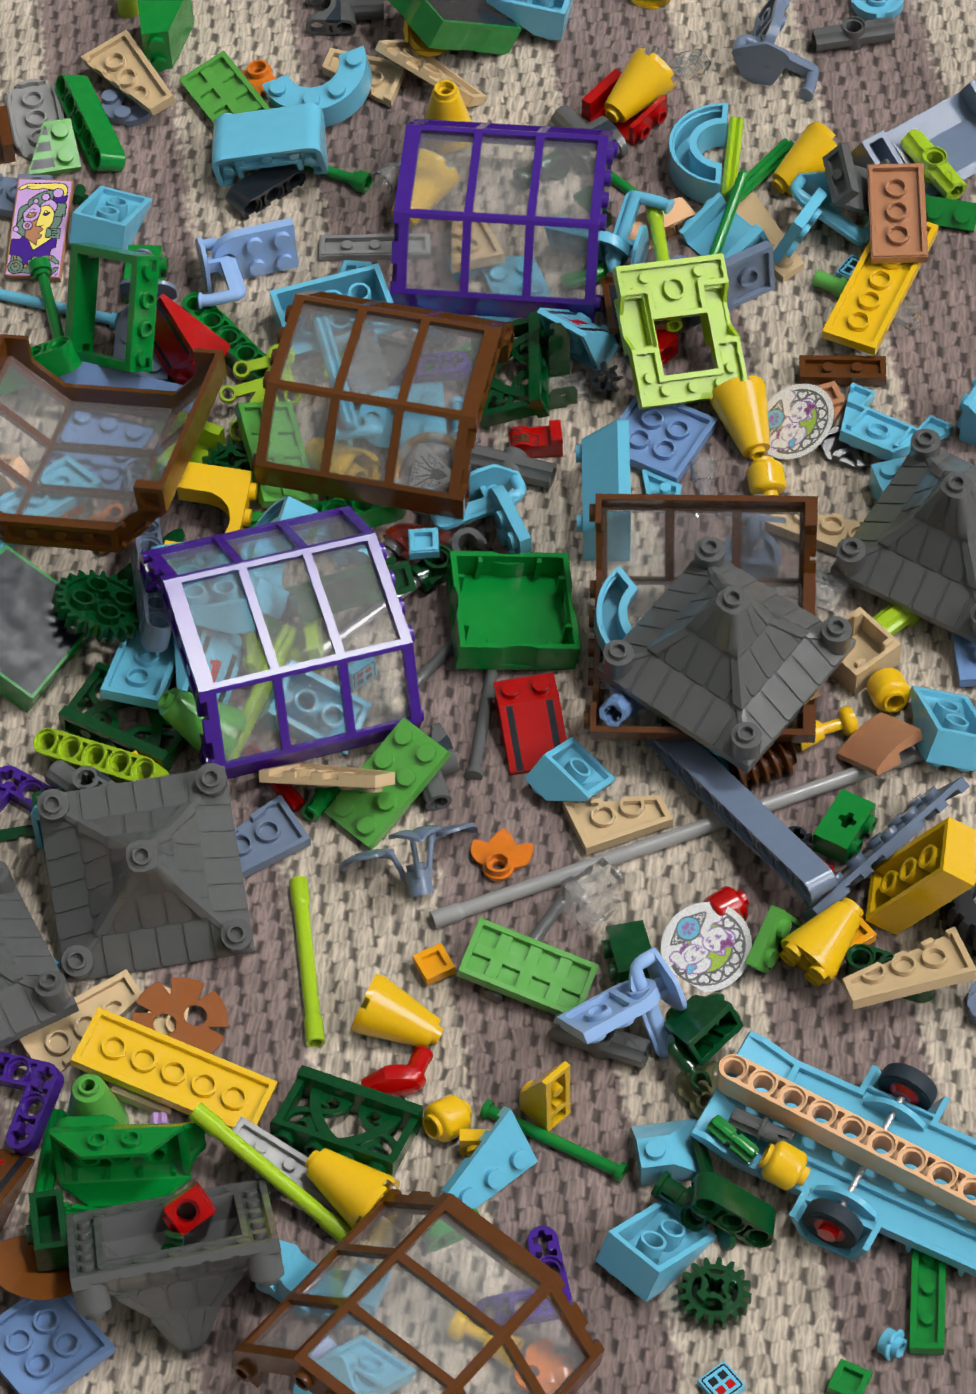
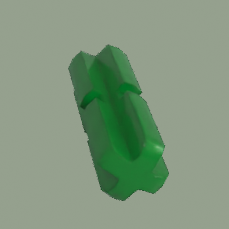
[707,1115,760,1164]

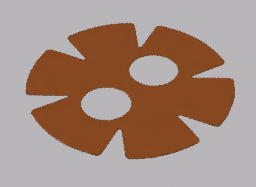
[132,977,228,1054]

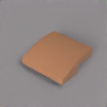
[837,712,923,776]

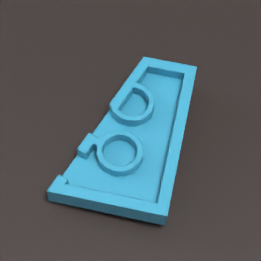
[442,1106,538,1209]

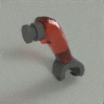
[383,523,488,558]

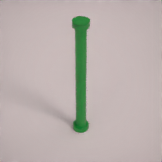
[479,1100,629,1183]

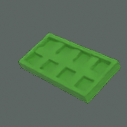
[179,50,271,126]
[234,401,319,508]
[324,717,452,850]
[456,917,599,1016]

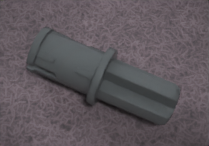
[729,1108,796,1145]

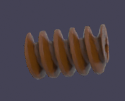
[727,742,797,789]

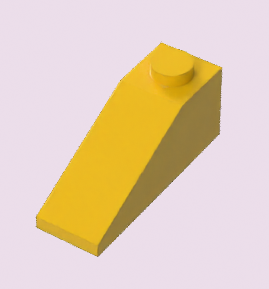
[519,1061,571,1131]

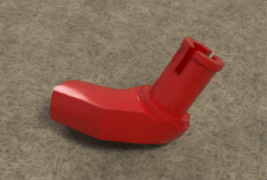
[361,1045,434,1096]

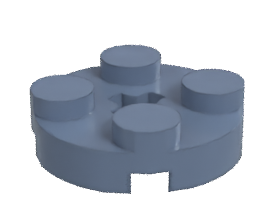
[102,86,152,127]

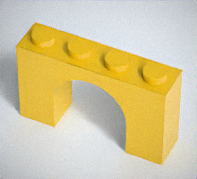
[164,462,258,545]

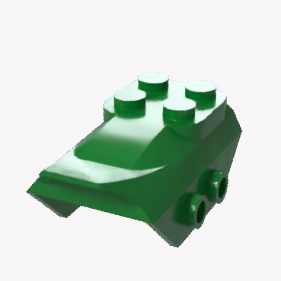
[49,1114,207,1208]

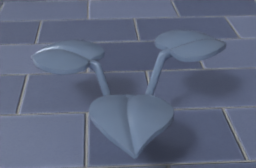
[339,823,478,897]

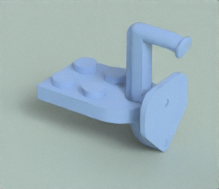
[195,218,299,309]
[557,947,687,1058]

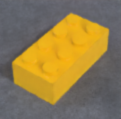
[865,817,976,934]

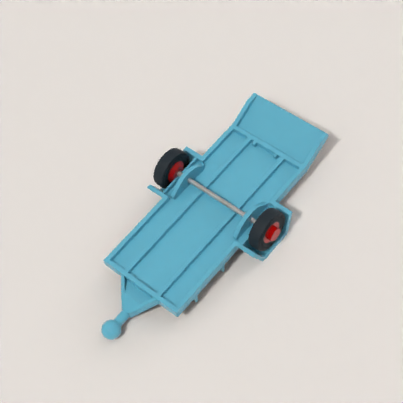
[689,1031,976,1277]

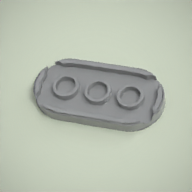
[6,79,64,160]

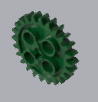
[51,569,140,643]

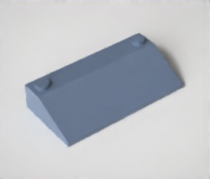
[851,79,976,196]

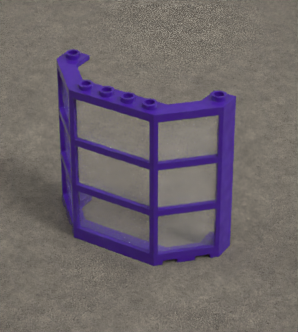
[390,119,618,323]
[137,506,424,779]

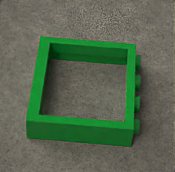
[65,243,160,372]

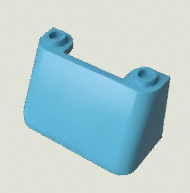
[212,102,328,187]

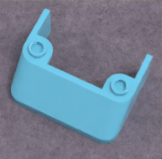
[576,419,631,561]

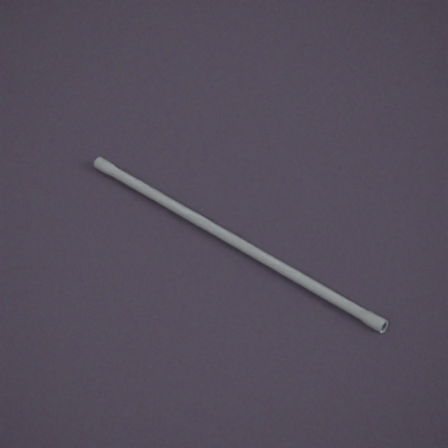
[429,743,924,929]

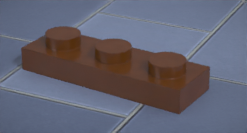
[799,355,887,385]

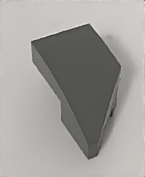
[818,425,865,470]

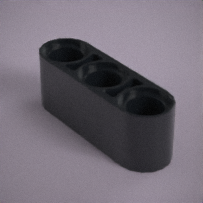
[226,164,306,219]

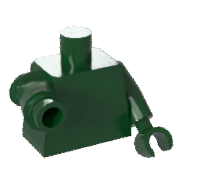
[664,992,744,1095]

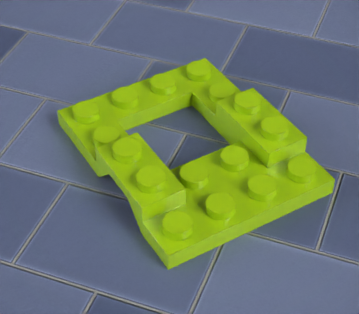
[612,253,748,410]

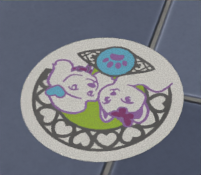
[767,384,834,459]
[661,902,752,992]

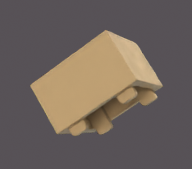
[831,607,902,695]

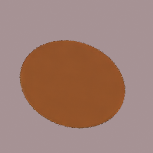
[0,1235,73,1300]

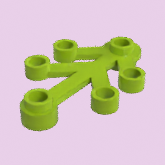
[219,344,301,443]

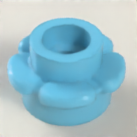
[877,1328,907,1361]

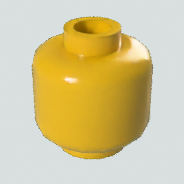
[746,456,787,496]
[866,668,911,713]
[422,1094,472,1143]
[758,1141,811,1191]

